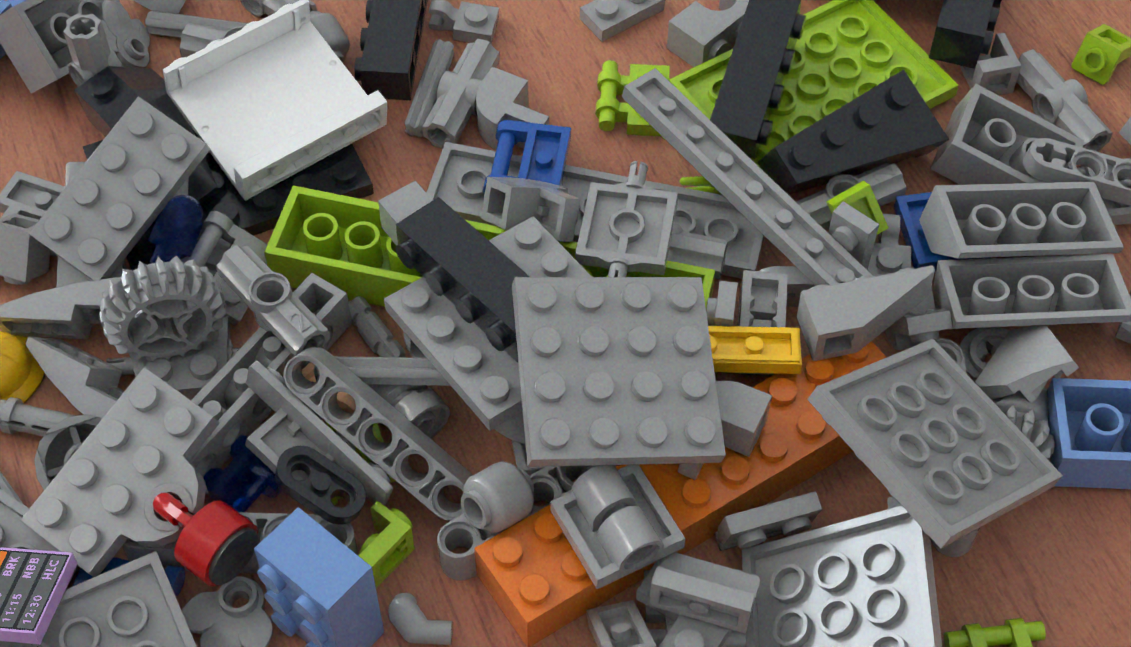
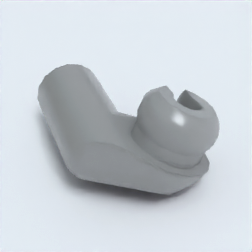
[388,592,453,645]

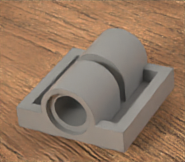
[550,464,685,589]

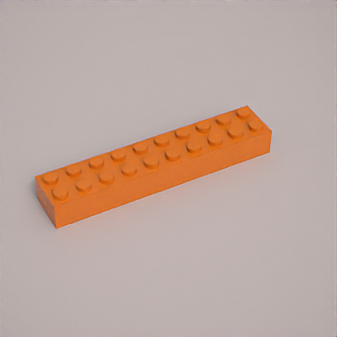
[474,341,887,647]

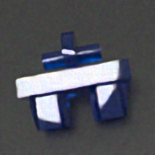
[148,195,203,264]
[203,434,282,512]

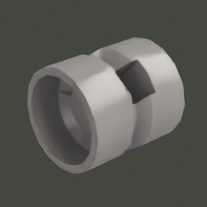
[368,384,450,439]

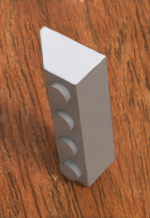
[919,182,1124,258]
[933,253,1131,329]

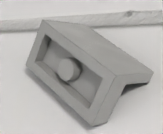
[649,552,760,634]

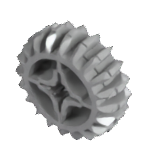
[99,256,226,362]

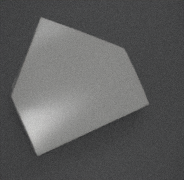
[975,325,1079,404]

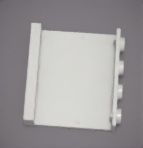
[162,0,387,201]

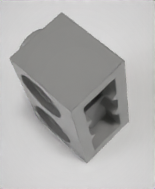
[737,270,788,377]

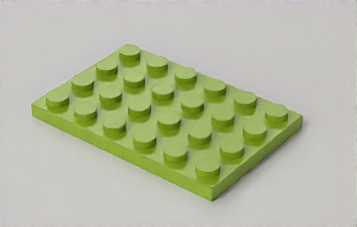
[668,0,959,166]

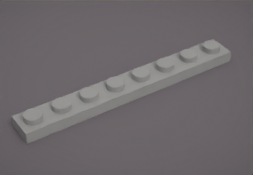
[622,68,874,285]

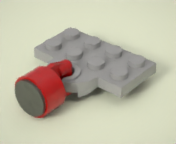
[21,367,258,587]

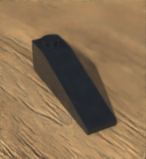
[74,66,219,215]

